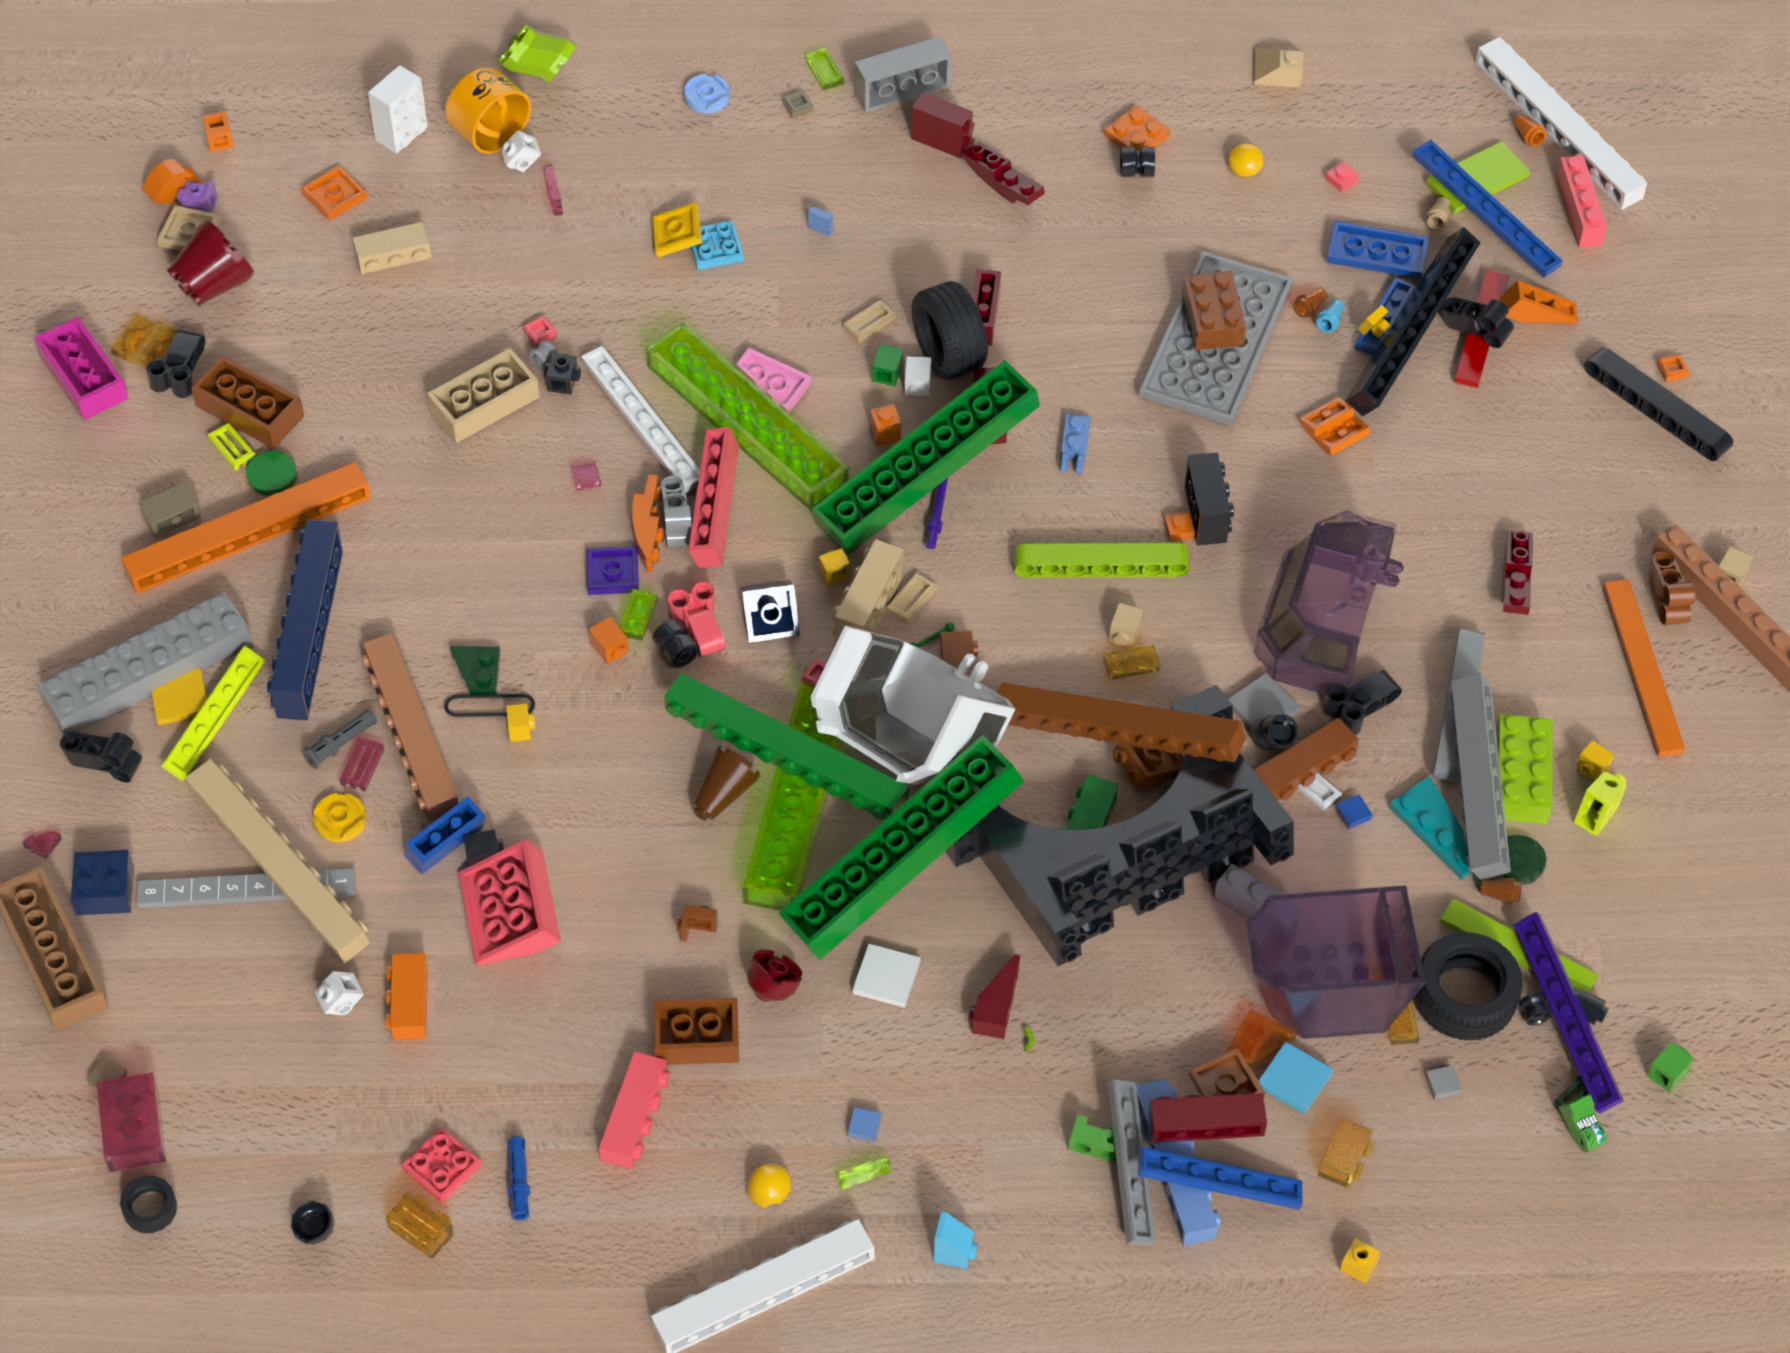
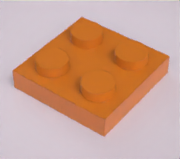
[1104,105,1170,150]

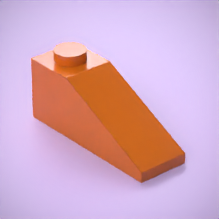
[1500,280,1579,324]

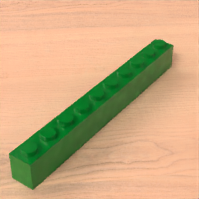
[664,673,909,821]

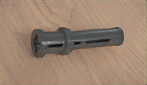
[302,709,377,769]

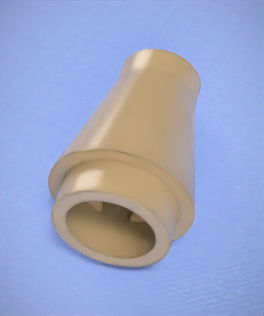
[1426,197,1450,230]

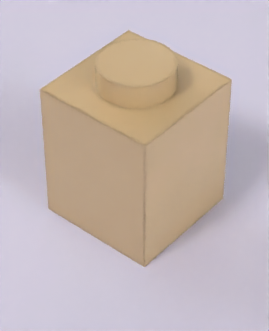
[1719,547,1753,587]
[1109,603,1144,648]

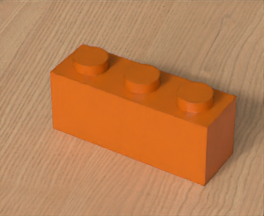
[386,953,428,1040]

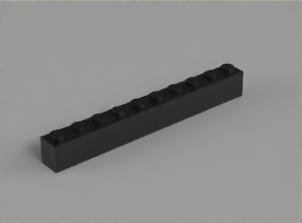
[1345,227,1481,416]

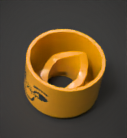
[445,67,531,154]

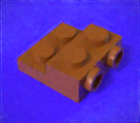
[1112,743,1183,791]
[1188,1048,1265,1097]

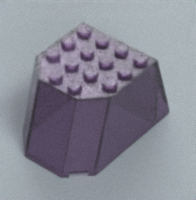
[1245,885,1425,1039]

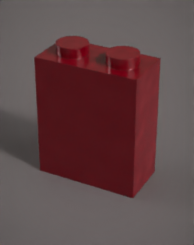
[911,92,975,159]

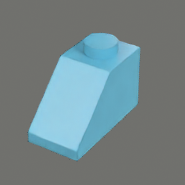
[934,1212,978,1269]

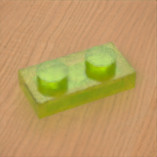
[619,589,658,641]

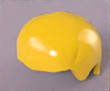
[1228,143,1264,178]
[747,1163,792,1208]

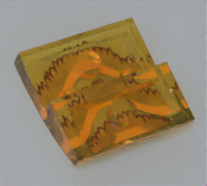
[111,314,178,368]

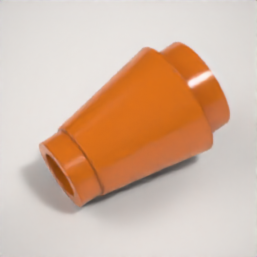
[1514,115,1546,146]

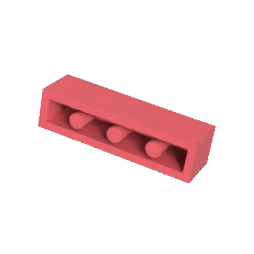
[1556,155,1607,247]
[599,1052,670,1169]

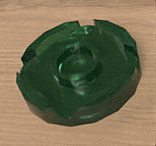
[1501,835,1547,885]

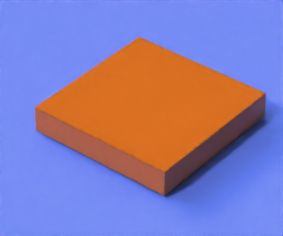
[301,165,368,221]

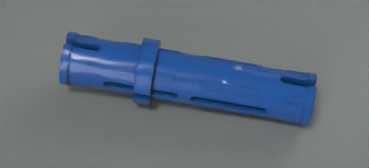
[507,1137,530,1221]

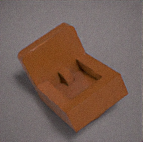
[676,905,718,942]

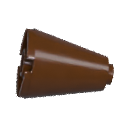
[692,745,761,821]

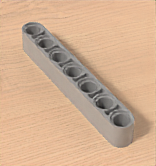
[1433,628,1485,783]

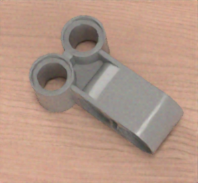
[661,476,691,548]

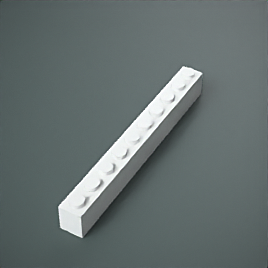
[1475,37,1647,210]

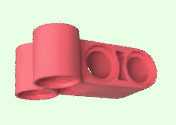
[668,582,726,657]

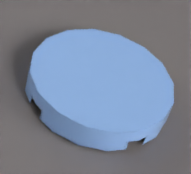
[684,74,730,113]

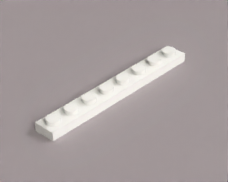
[581,346,700,493]

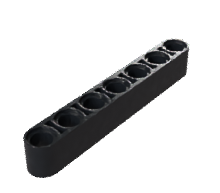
[1584,347,1734,461]

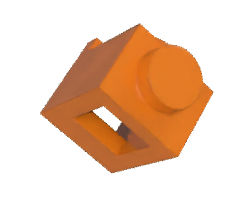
[202,111,234,152]

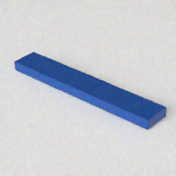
[1138,1147,1302,1210]

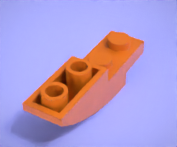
[632,475,664,572]

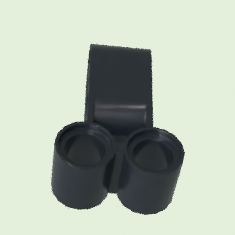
[1441,297,1514,348]
[146,330,206,398]
[1323,670,1402,735]
[60,732,142,783]

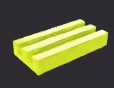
[207,423,256,471]

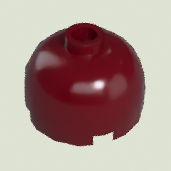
[747,949,803,1002]

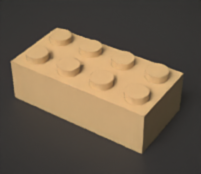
[427,348,539,443]
[832,539,904,645]

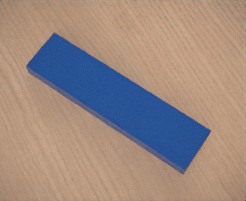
[1355,278,1417,356]

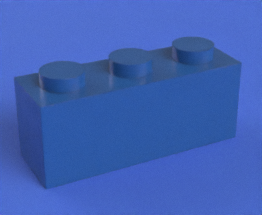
[404,797,485,875]

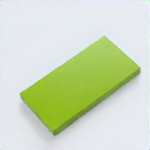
[1426,141,1530,214]

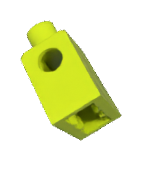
[1574,772,1627,836]

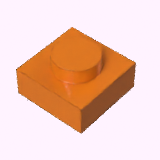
[1164,512,1195,541]

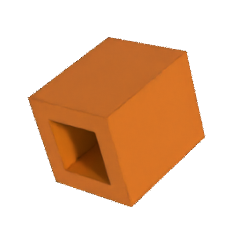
[870,404,901,446]
[589,617,629,664]

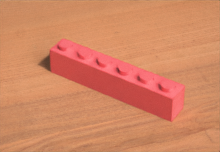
[688,427,739,568]

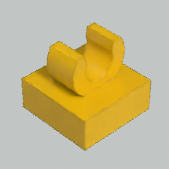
[1357,305,1391,338]

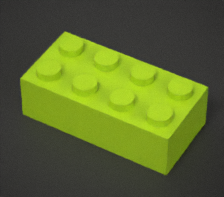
[1496,714,1553,824]

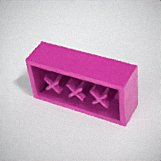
[34,317,128,420]

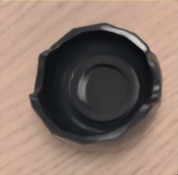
[291,1200,335,1245]

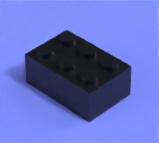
[1184,452,1234,546]

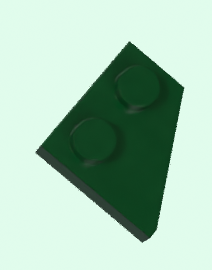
[450,646,501,694]

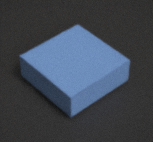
[808,206,833,236]
[848,1107,882,1142]

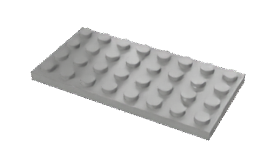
[1139,251,1294,426]

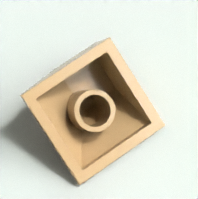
[1254,48,1303,87]

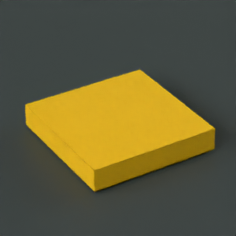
[652,202,702,258]
[151,668,207,725]

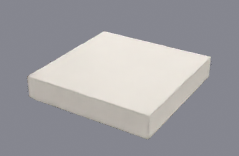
[853,944,921,1008]

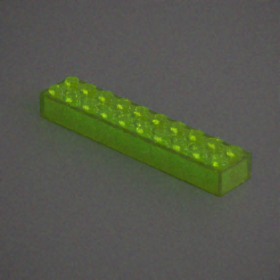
[646,323,849,512]
[742,668,856,911]

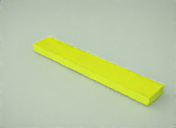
[161,645,266,782]

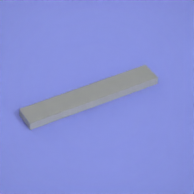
[1107,1079,1155,1246]

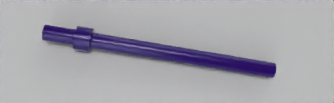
[926,477,949,549]

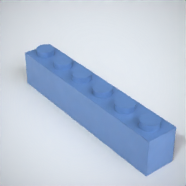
[1136,1078,1221,1246]

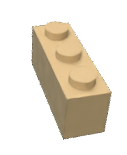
[352,222,432,274]

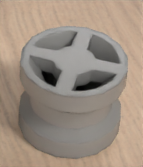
[528,340,558,371]

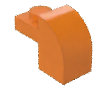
[142,159,201,204]

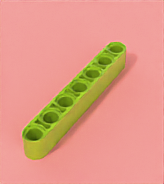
[1014,543,1190,578]

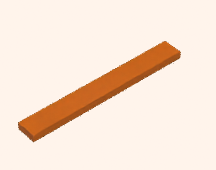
[1603,579,1685,756]

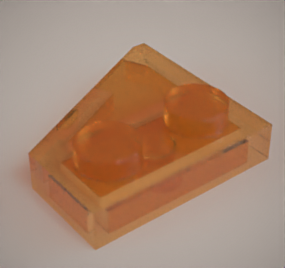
[1226,1009,1298,1068]

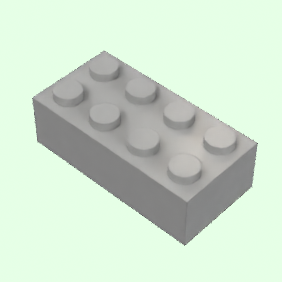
[855,36,952,113]

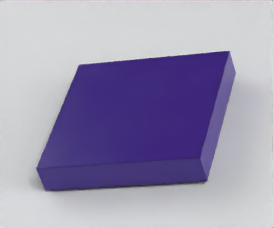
[586,546,639,595]

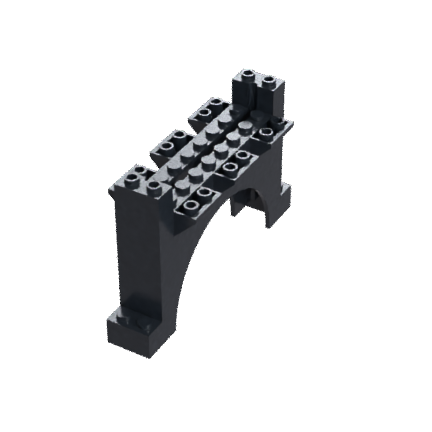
[945,684,1294,966]

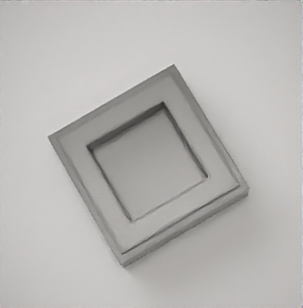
[1425,1065,1462,1100]

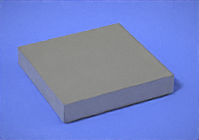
[1229,673,1301,728]

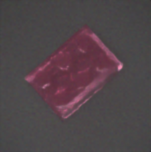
[96,1072,167,1172]

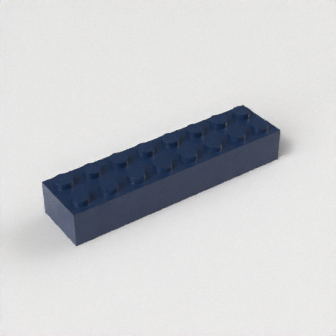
[267,520,343,721]

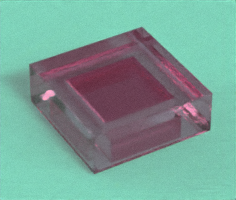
[571,461,601,491]

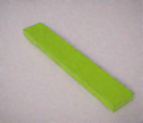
[1439,899,1599,992]

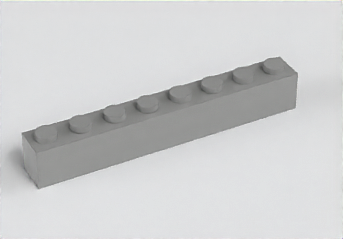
[1450,673,1511,879]

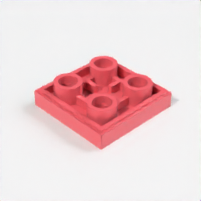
[401,1127,482,1203]

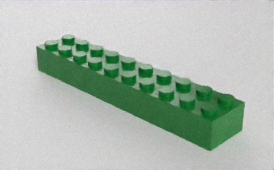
[812,360,1040,556]
[778,735,1024,961]

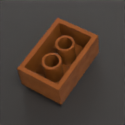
[1182,271,1246,350]
[654,997,739,1065]

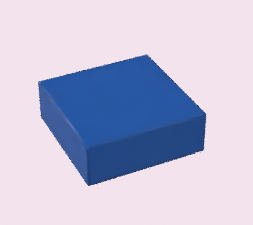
[1336,794,1373,829]

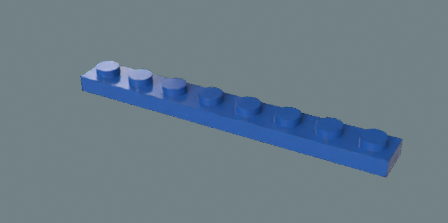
[1412,139,1563,278]

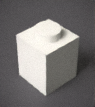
[905,356,931,396]

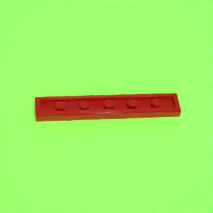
[1454,270,1510,388]

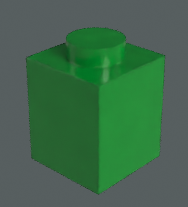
[872,344,904,387]

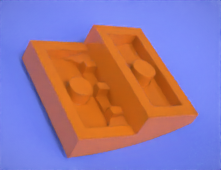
[1299,397,1370,456]

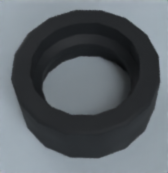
[120,1176,177,1233]

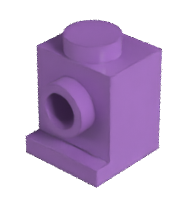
[178,181,217,213]

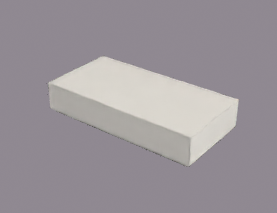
[1298,774,1342,811]

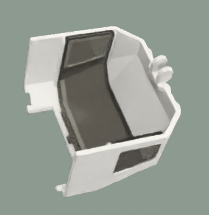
[811,626,1015,785]

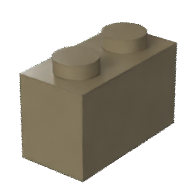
[139,482,201,538]

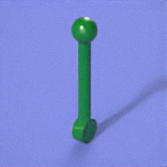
[910,622,955,648]

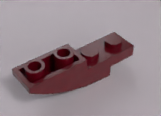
[962,142,1045,206]
[1502,530,1533,615]

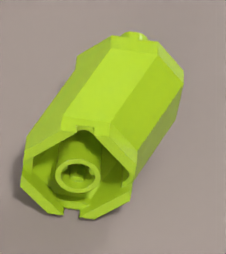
[498,24,576,83]

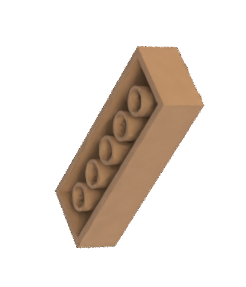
[0,867,108,1031]

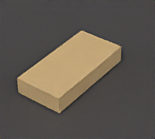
[843,300,896,343]
[887,573,937,624]

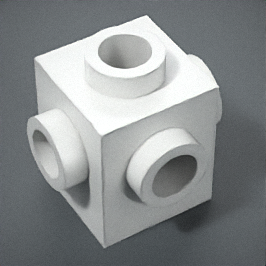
[500,130,541,173]
[314,971,364,1015]

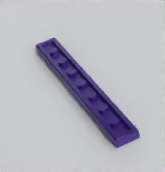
[1513,911,1624,1114]

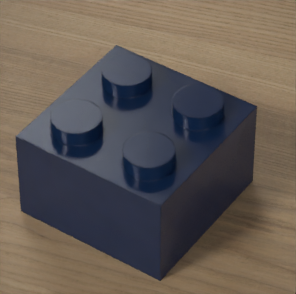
[71,850,134,915]

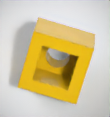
[819,548,850,586]
[506,704,535,742]
[1576,741,1614,780]
[1340,1238,1381,1284]

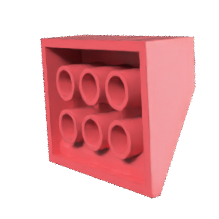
[458,839,561,965]

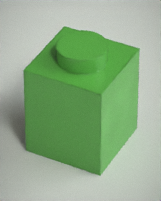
[1647,1042,1694,1093]

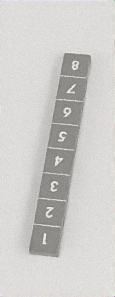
[136,868,356,909]

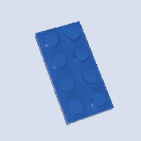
[1327,221,1429,279]

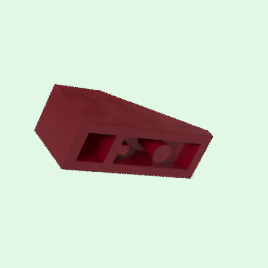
[968,954,1021,1039]

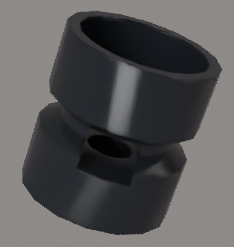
[1120,147,1155,177]
[652,619,699,668]
[1251,714,1298,750]

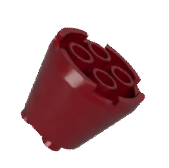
[166,219,254,306]

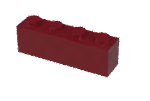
[1148,1091,1267,1143]

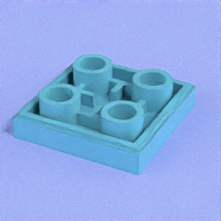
[691,221,744,270]
[1258,1042,1334,1115]

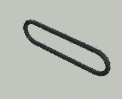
[444,694,535,717]

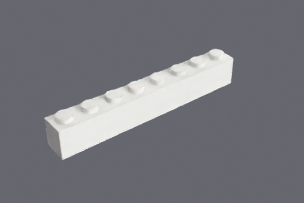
[651,1219,874,1353]

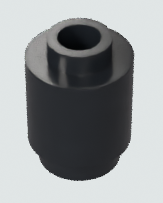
[1574,989,1609,1025]

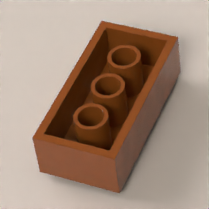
[191,355,304,449]

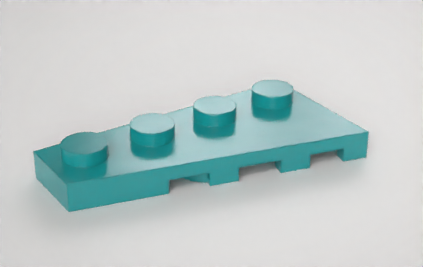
[1389,775,1472,880]

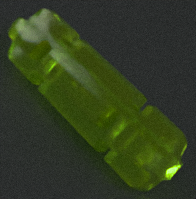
[837,1156,891,1189]

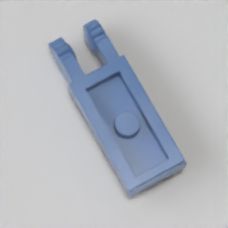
[1061,414,1091,474]

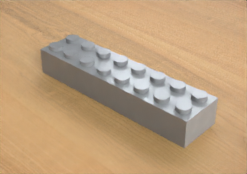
[37,592,253,735]

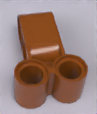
[1649,551,1695,625]

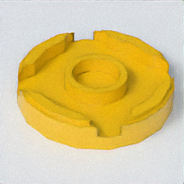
[313,793,367,843]

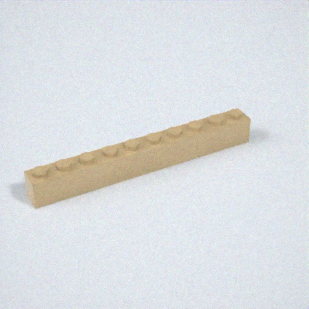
[185,759,371,964]

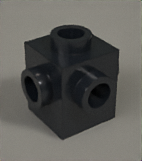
[544,353,581,395]

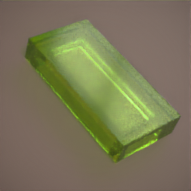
[805,48,844,91]

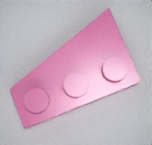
[736,348,812,416]

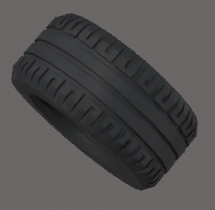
[911,281,988,380]
[1413,932,1523,1041]

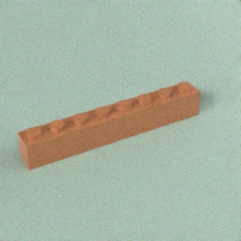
[1652,524,1790,692]
[361,633,459,821]

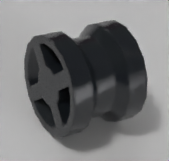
[1518,992,1552,1026]

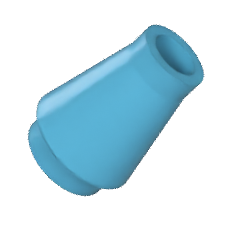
[1316,300,1345,333]

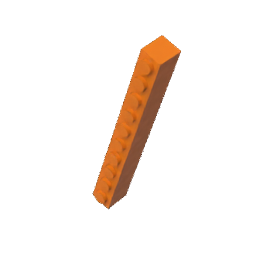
[121,462,371,594]

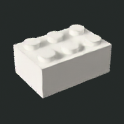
[368,65,428,154]

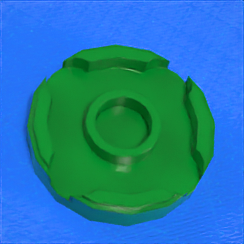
[246,451,297,496]

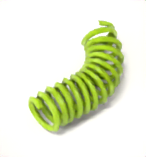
[1023,1027,1036,1052]

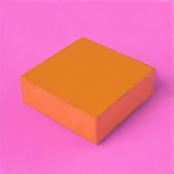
[1656,354,1690,382]

